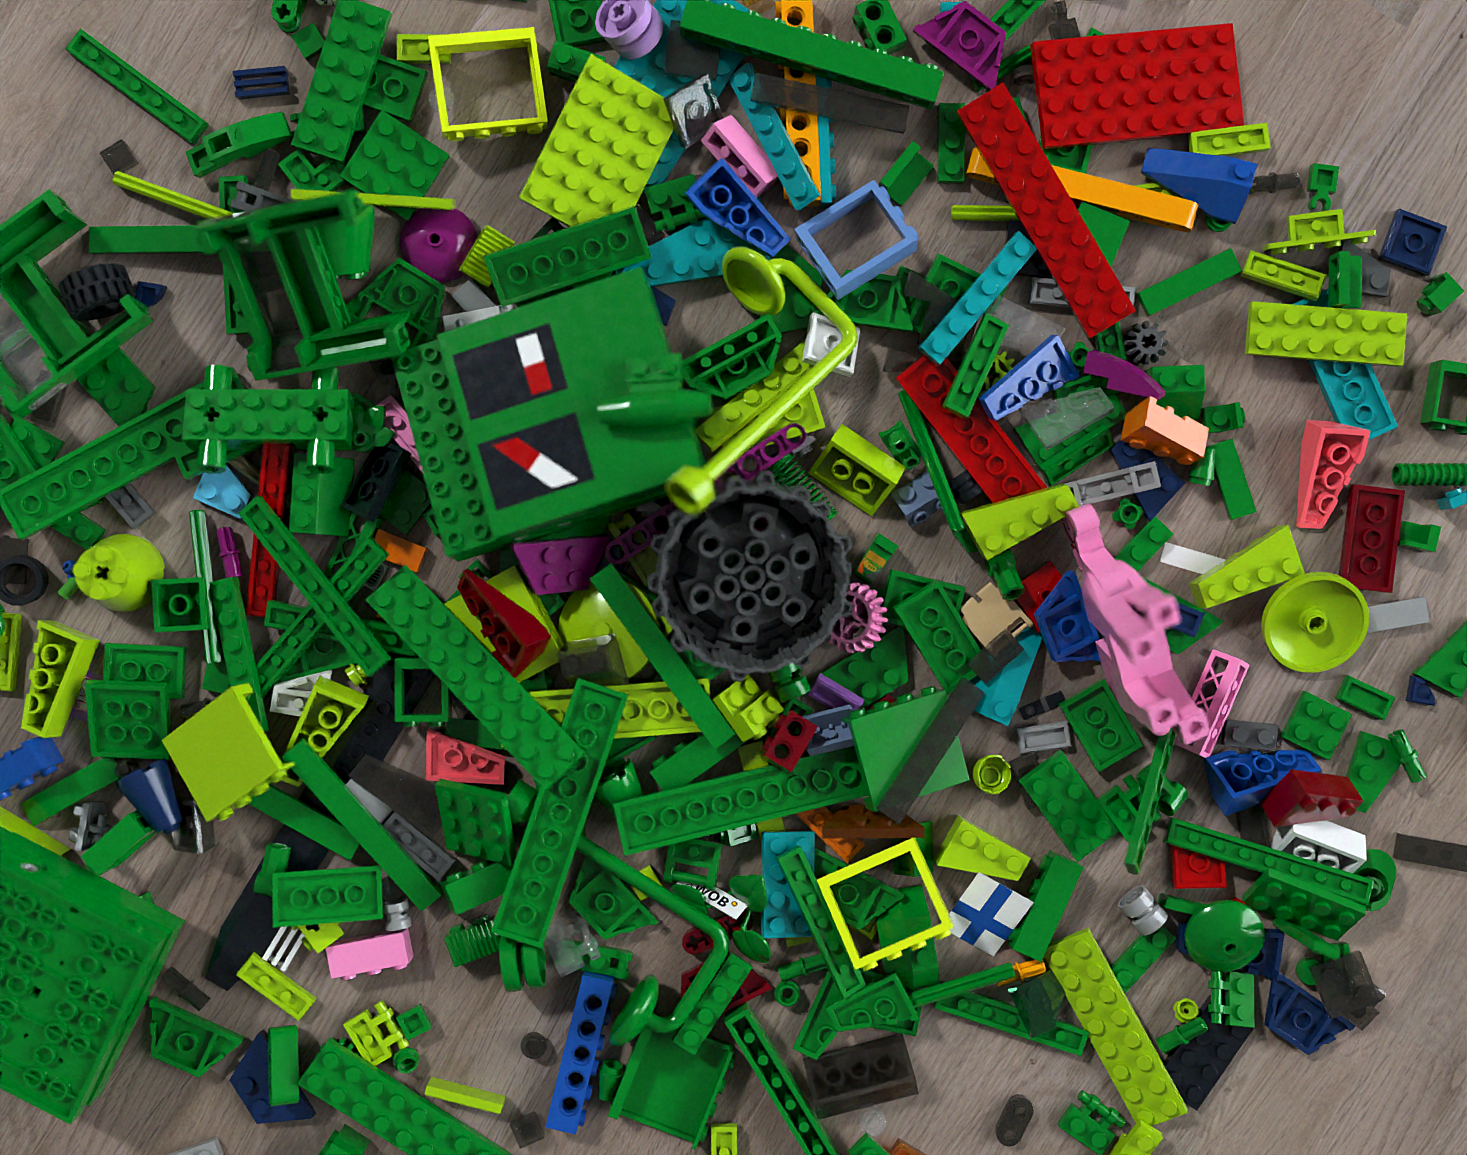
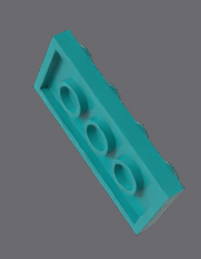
[761,831,815,938]

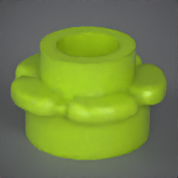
[345,664,367,687]
[1173,998,1199,1023]

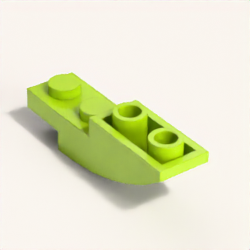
[1108,1119,1163,1155]

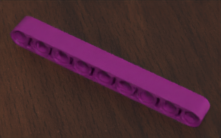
[605,423,806,564]

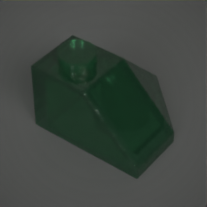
[1008,969,1065,1039]

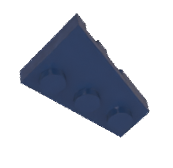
[1109,437,1185,521]

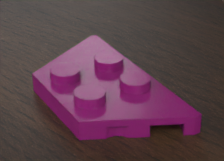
[913,1,1006,91]
[510,535,609,595]

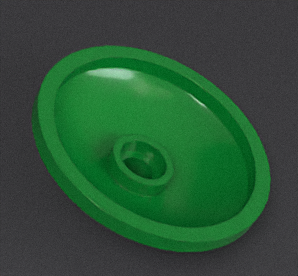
[1184,900,1265,972]

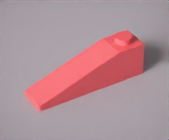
[1296,420,1370,529]

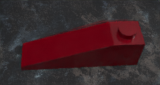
[457,569,551,678]

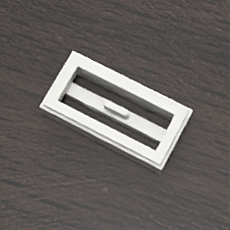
[262,925,313,972]

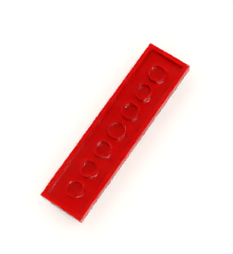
[895,355,1047,542]

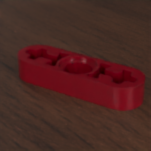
[682,909,753,955]

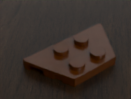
[822,803,924,838]

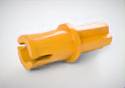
[997,959,1046,987]

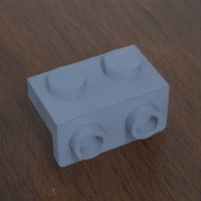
[890,471,943,527]
[802,705,854,756]

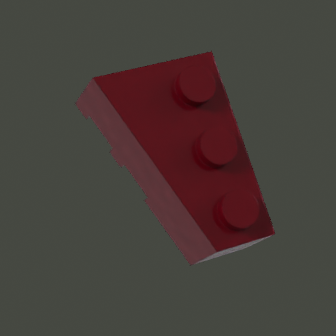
[1260,769,1364,827]

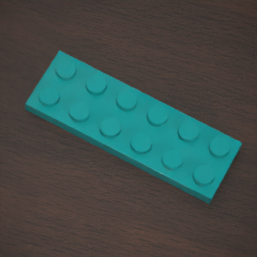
[1293,288,1398,440]

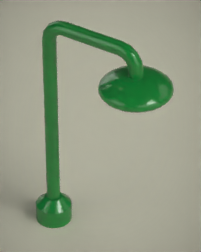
[507,779,729,1047]

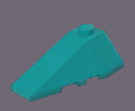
[956,621,1042,726]

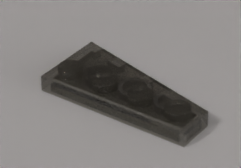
[348,754,442,839]

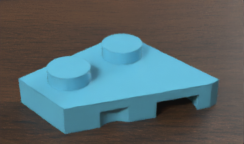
[193,465,254,519]

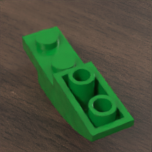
[185,112,293,178]

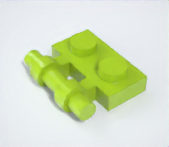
[343,1000,409,1066]

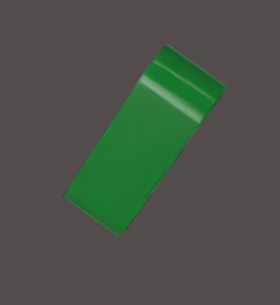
[268,1025,299,1107]

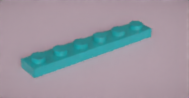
[729,62,820,210]
[816,76,836,209]
[918,231,1037,366]

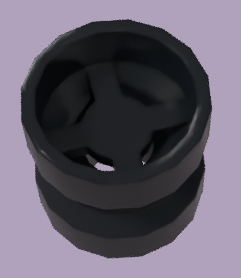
[948,470,982,505]

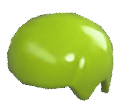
[972,755,1012,795]

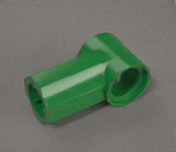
[984,548,1024,601]
[1135,763,1189,816]
[254,843,291,897]

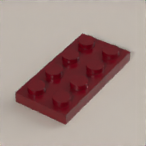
[1339,484,1405,593]

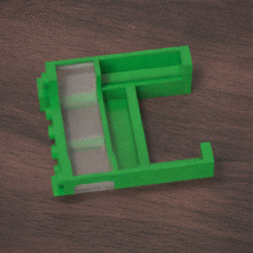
[0,189,154,423]

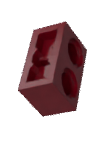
[761,711,818,774]

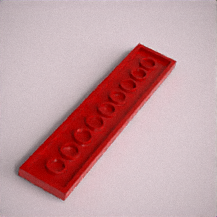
[956,82,1136,339]

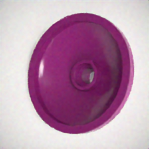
[399,208,477,283]

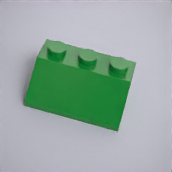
[289,453,355,537]

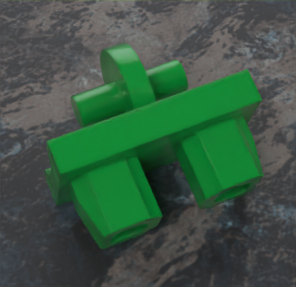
[879,420,922,470]

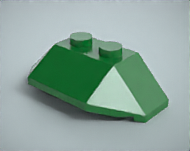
[682,314,782,400]
[876,884,939,992]

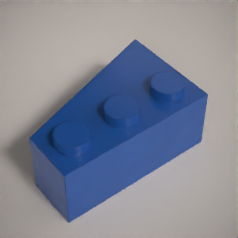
[0,737,65,801]

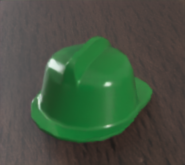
[1353,849,1397,912]

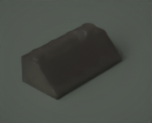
[803,1033,919,1120]

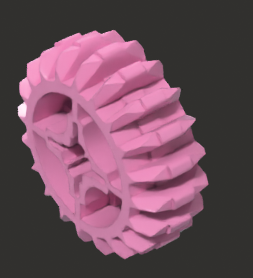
[827,582,889,653]

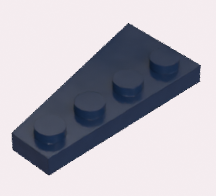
[1176,923,1285,980]

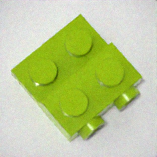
[712,673,784,742]

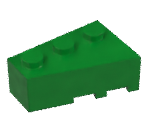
[438,853,518,915]

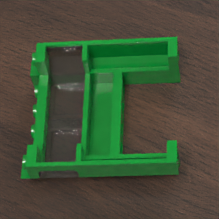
[194,189,410,381]

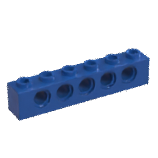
[545,971,618,1135]

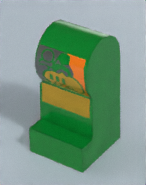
[853,533,898,585]

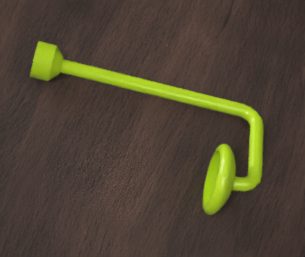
[666,247,858,516]

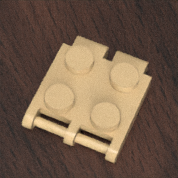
[960,582,1034,658]

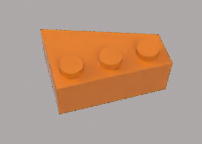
[1120,396,1209,465]

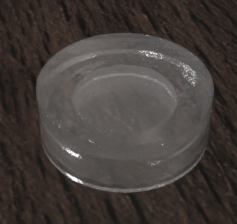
[859,1107,886,1136]

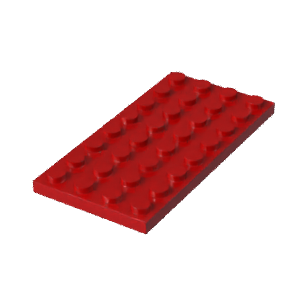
[1030,23,1244,150]

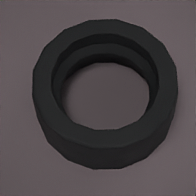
[0,555,48,606]

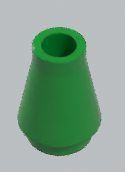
[1188,447,1216,486]
[598,1059,624,1101]

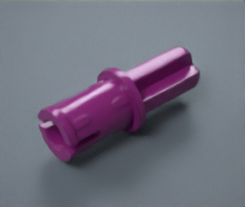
[217,527,244,578]

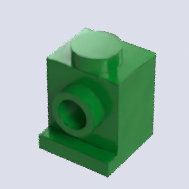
[1416,272,1464,316]

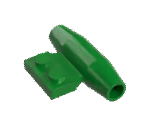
[598,353,712,427]

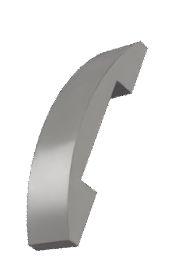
[1065,461,1161,506]

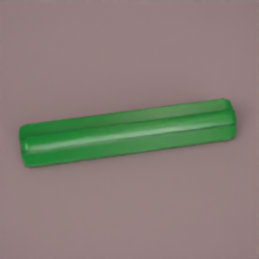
[971,43,1032,91]

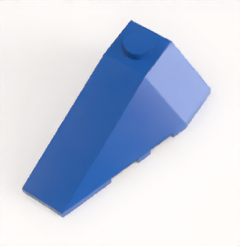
[1140,147,1257,224]
[684,158,791,257]

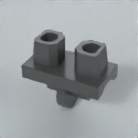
[68,801,113,851]

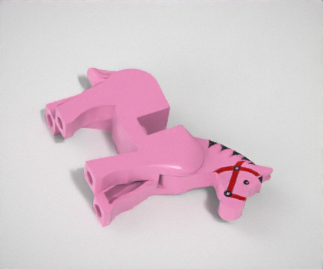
[1058,503,1211,744]

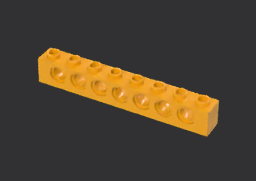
[775,0,821,207]

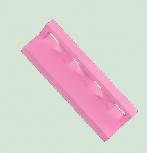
[1174,649,1249,758]

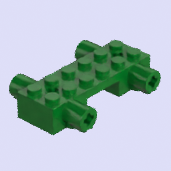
[182,365,354,474]

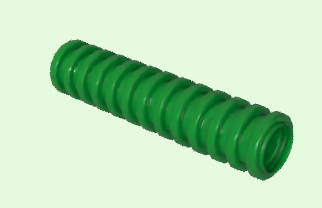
[1392,463,1467,486]

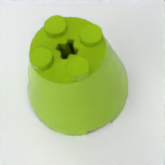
[73,534,165,612]

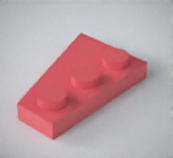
[426,728,506,785]

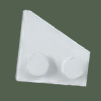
[270,670,332,717]

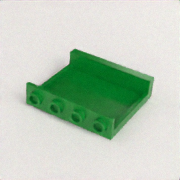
[842,686,970,812]
[608,1015,736,1150]

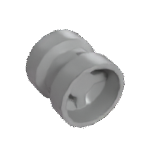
[383,898,412,931]

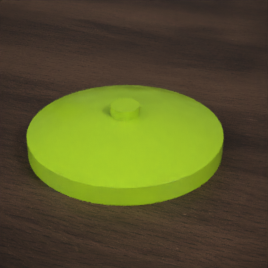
[1261,572,1369,673]
[558,581,660,683]

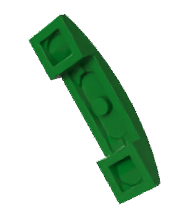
[21,757,126,827]

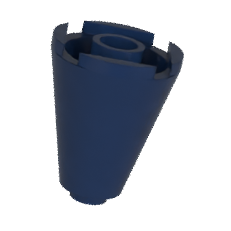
[116,759,183,835]

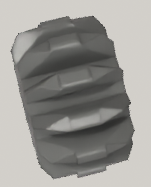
[1124,321,1169,366]

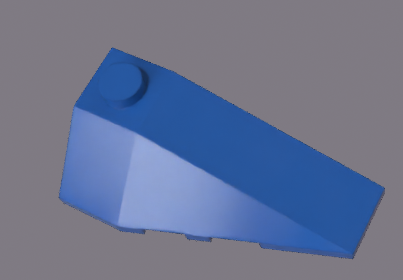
[1204,750,1322,816]

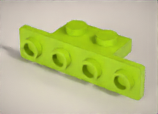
[1263,209,1376,255]

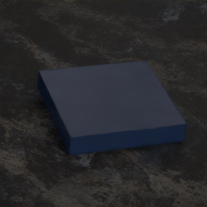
[1378,209,1448,277]

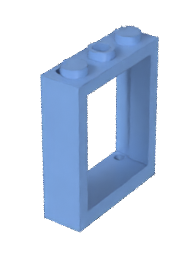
[794,180,919,300]

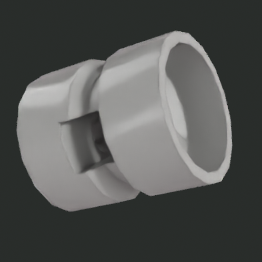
[1118,885,1168,936]

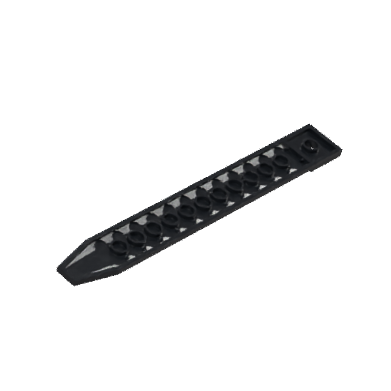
[205,652,436,991]

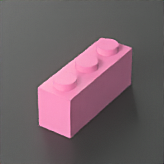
[701,115,779,197]
[325,928,414,980]

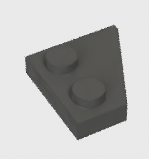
[1338,240,1391,298]

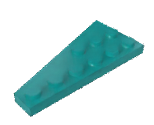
[615,196,771,287]

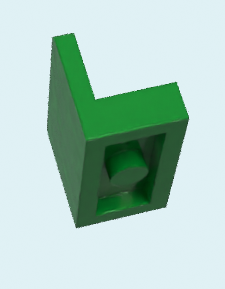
[878,141,933,206]
[1328,251,1362,309]
[893,821,934,877]

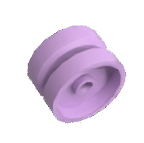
[595,0,664,60]

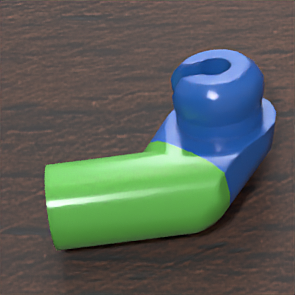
[58,560,79,600]

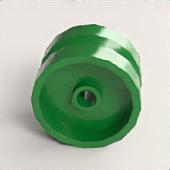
[499,936,546,993]

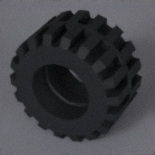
[58,263,137,321]

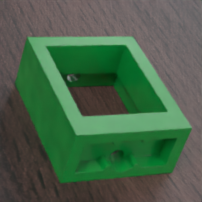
[1420,359,1467,435]
[395,657,452,727]
[81,810,157,876]

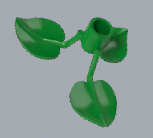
[671,874,771,963]

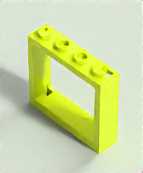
[428,27,548,142]
[817,838,954,971]

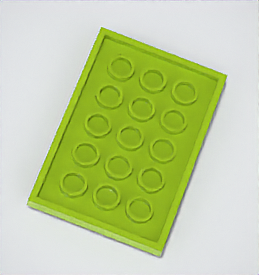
[518,54,684,227]

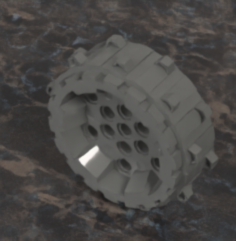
[648,470,853,681]

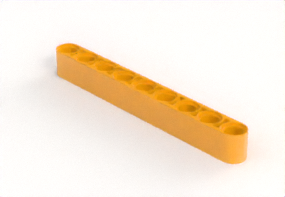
[966,148,1199,232]

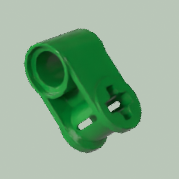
[271,0,307,33]

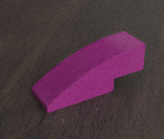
[1083,350,1166,399]

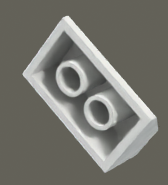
[1270,820,1367,873]

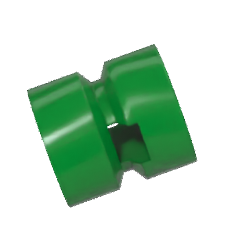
[768,663,811,702]

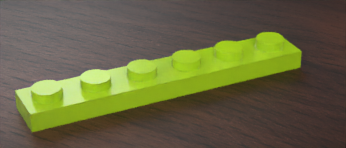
[696,339,814,452]

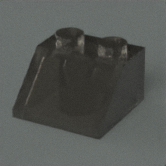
[557,634,629,688]

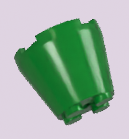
[316,205,375,279]

